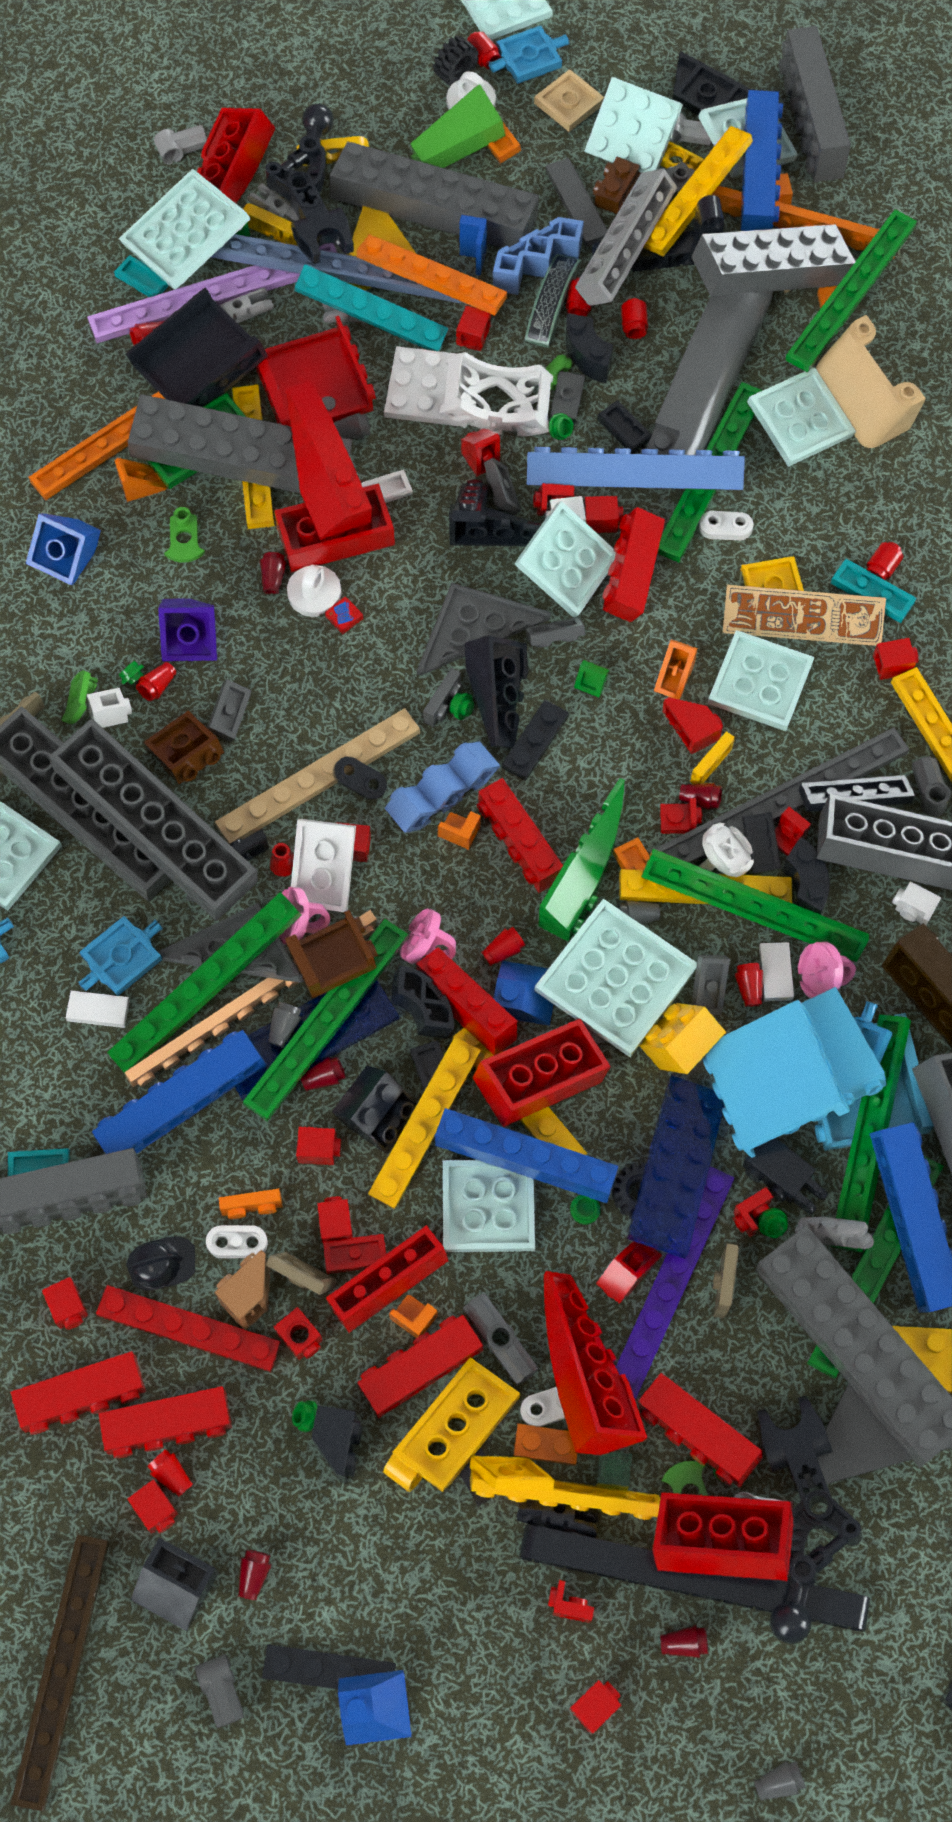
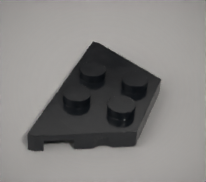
[673,51,752,115]

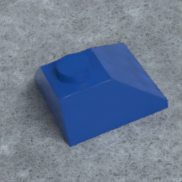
[26,513,101,585]
[494,961,554,1026]
[338,1670,411,1746]

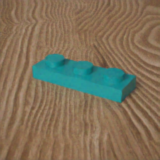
[830,559,917,623]

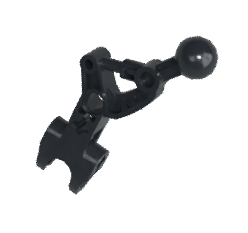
[265,103,354,264]
[757,1395,862,1644]

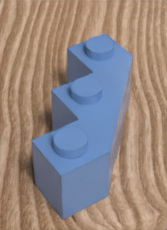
[493,217,584,295]
[385,742,500,833]

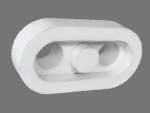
[699,511,753,540]
[206,1225,268,1258]
[520,1387,565,1427]

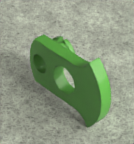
[164,507,205,562]
[61,671,98,725]
[661,1461,708,1496]

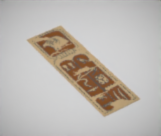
[723,585,886,646]

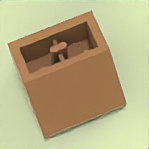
[214,1250,270,1330]

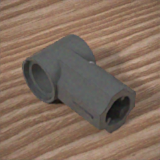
[912,756,951,817]
[195,1654,245,1728]

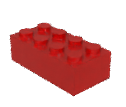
[274,483,395,572]
[473,1018,611,1127]
[653,1492,794,1581]

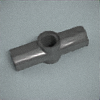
[463,1293,539,1385]

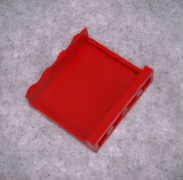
[256,316,376,427]

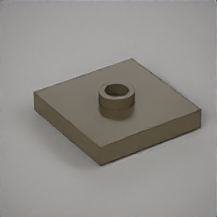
[712,1243,739,1318]
[266,1252,337,1295]

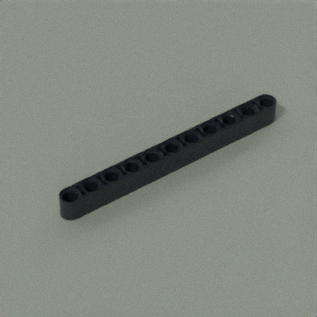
[519,1525,870,1632]

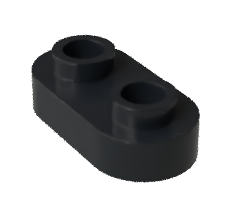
[333,756,387,800]

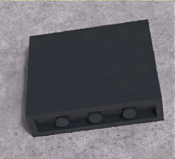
[125,287,268,407]

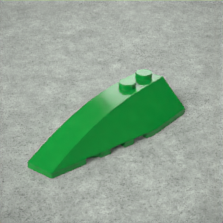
[538,778,625,942]

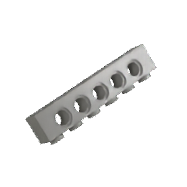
[575,168,677,306]

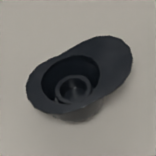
[126,1236,195,1291]

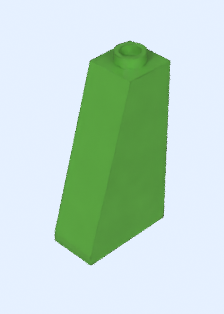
[410,84,506,168]

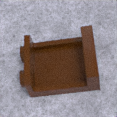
[285,910,378,998]

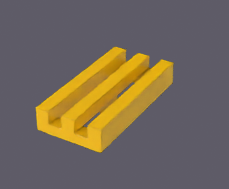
[690,731,734,784]

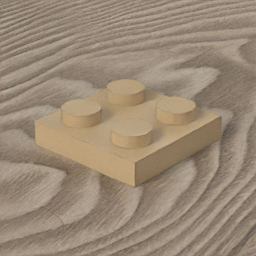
[534,69,604,132]

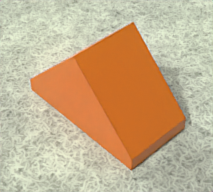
[115,457,167,502]
[654,639,698,700]

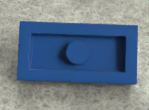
[459,215,487,275]

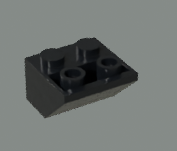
[332,1065,418,1154]
[312,1405,363,1484]
[131,1538,219,1631]

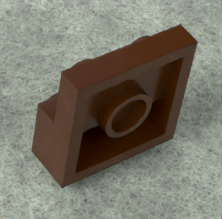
[593,157,641,214]
[143,711,224,785]

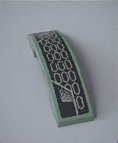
[524,254,581,348]

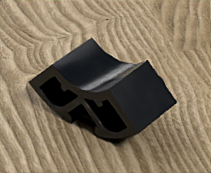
[565,313,613,383]
[782,837,830,915]
[391,965,454,1039]

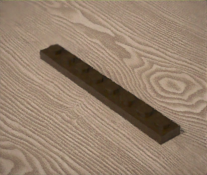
[10,1535,110,1812]

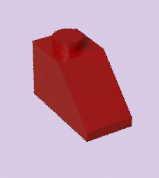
[461,428,500,477]
[662,697,723,755]
[596,1236,662,1304]

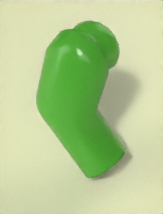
[546,355,572,390]

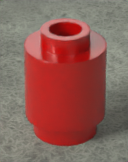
[467,31,501,70]
[566,277,592,317]
[621,298,648,339]
[866,542,904,580]

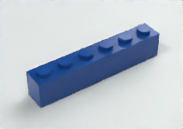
[741,90,783,231]
[92,1029,267,1154]
[435,1108,619,1203]
[870,1122,952,1313]

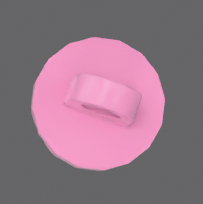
[279,887,330,945]
[400,909,456,964]
[798,942,856,998]

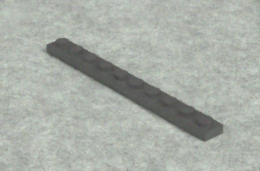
[655,728,909,864]

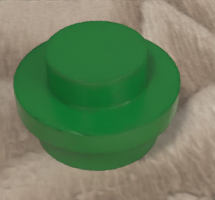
[549,413,573,440]
[118,661,144,686]
[450,693,474,720]
[570,1195,600,1225]
[757,1208,788,1238]
[292,1400,317,1432]

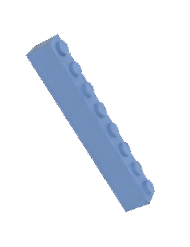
[527,447,745,490]

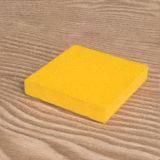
[741,556,804,591]
[469,1456,555,1491]

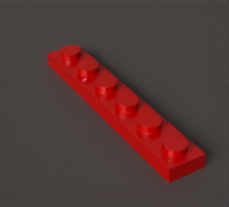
[96,1285,281,1373]

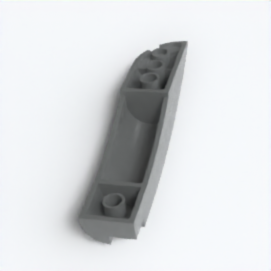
[646,291,773,455]

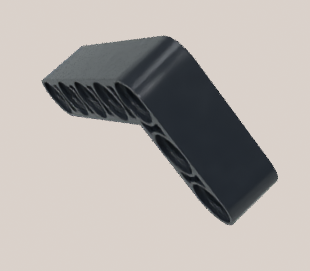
[591,195,724,272]

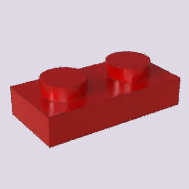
[323,1234,386,1274]

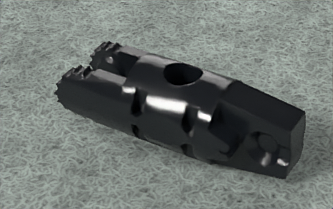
[517,1500,600,1538]

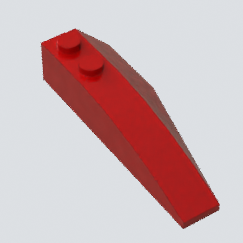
[197,108,276,203]
[286,380,372,540]
[543,1271,647,1455]

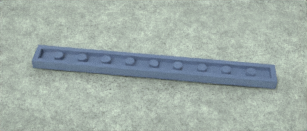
[211,234,462,303]

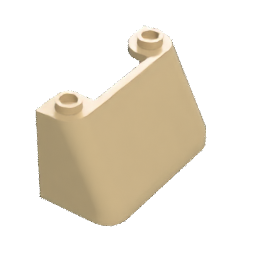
[816,315,926,448]

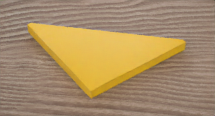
[346,206,417,291]

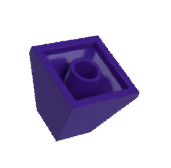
[158,598,217,661]

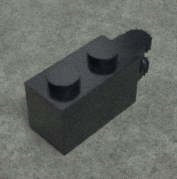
[743,1138,828,1215]

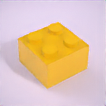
[640,1003,726,1074]

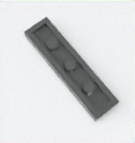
[545,158,608,247]

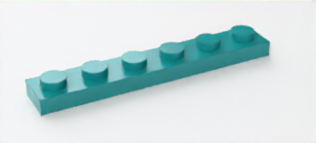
[294,264,449,351]

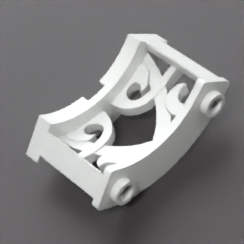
[439,352,553,436]

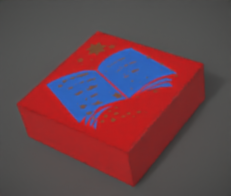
[325,596,363,635]

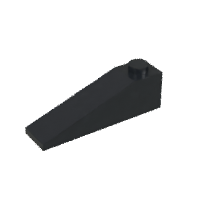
[449,504,542,547]
[465,635,528,749]

